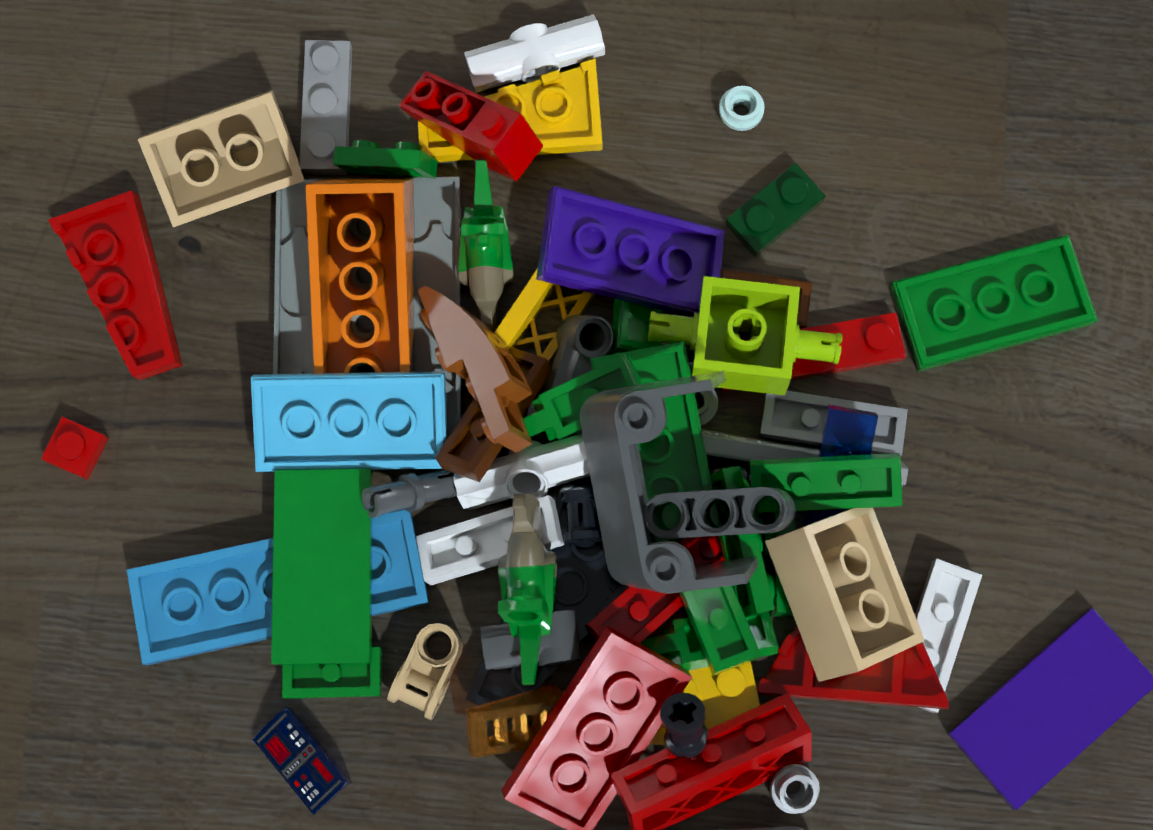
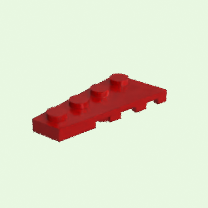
[48,190,183,380]

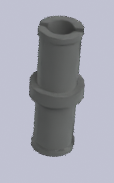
[361,469,457,518]

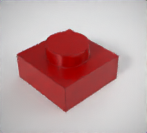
[41,417,109,480]

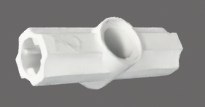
[464,14,605,93]
[453,433,590,510]

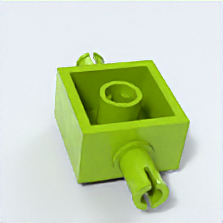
[648,276,842,395]

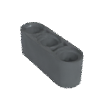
[644,487,796,538]

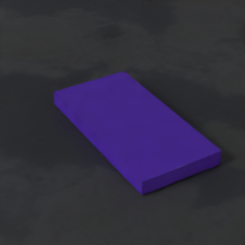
[536,186,725,317]
[947,608,1153,810]

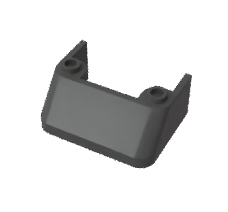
[580,371,759,594]

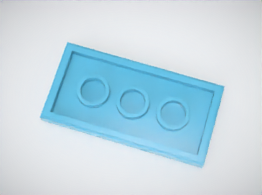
[251,371,447,472]

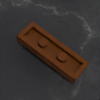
[435,347,553,483]

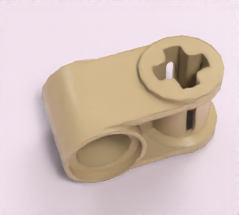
[387,623,463,720]

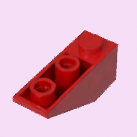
[398,71,543,182]

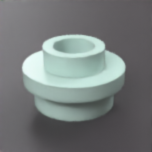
[719,86,765,131]

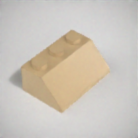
[138,90,305,227]
[765,507,925,682]

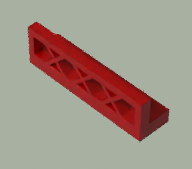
[611,693,812,830]

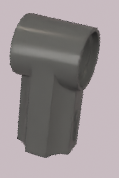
[544,315,613,392]
[480,610,582,670]

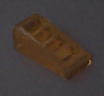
[466,684,564,757]

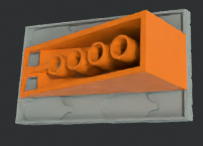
[272,176,462,472]

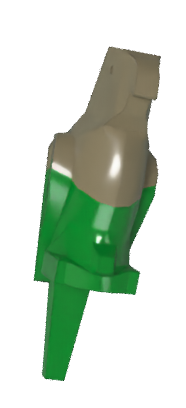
[458,159,513,332]
[498,493,558,685]

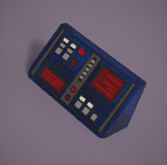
[252,707,352,815]

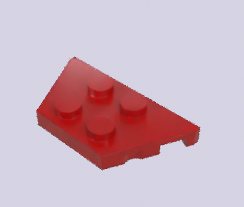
[757,625,949,710]

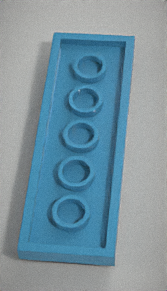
[127,509,430,666]

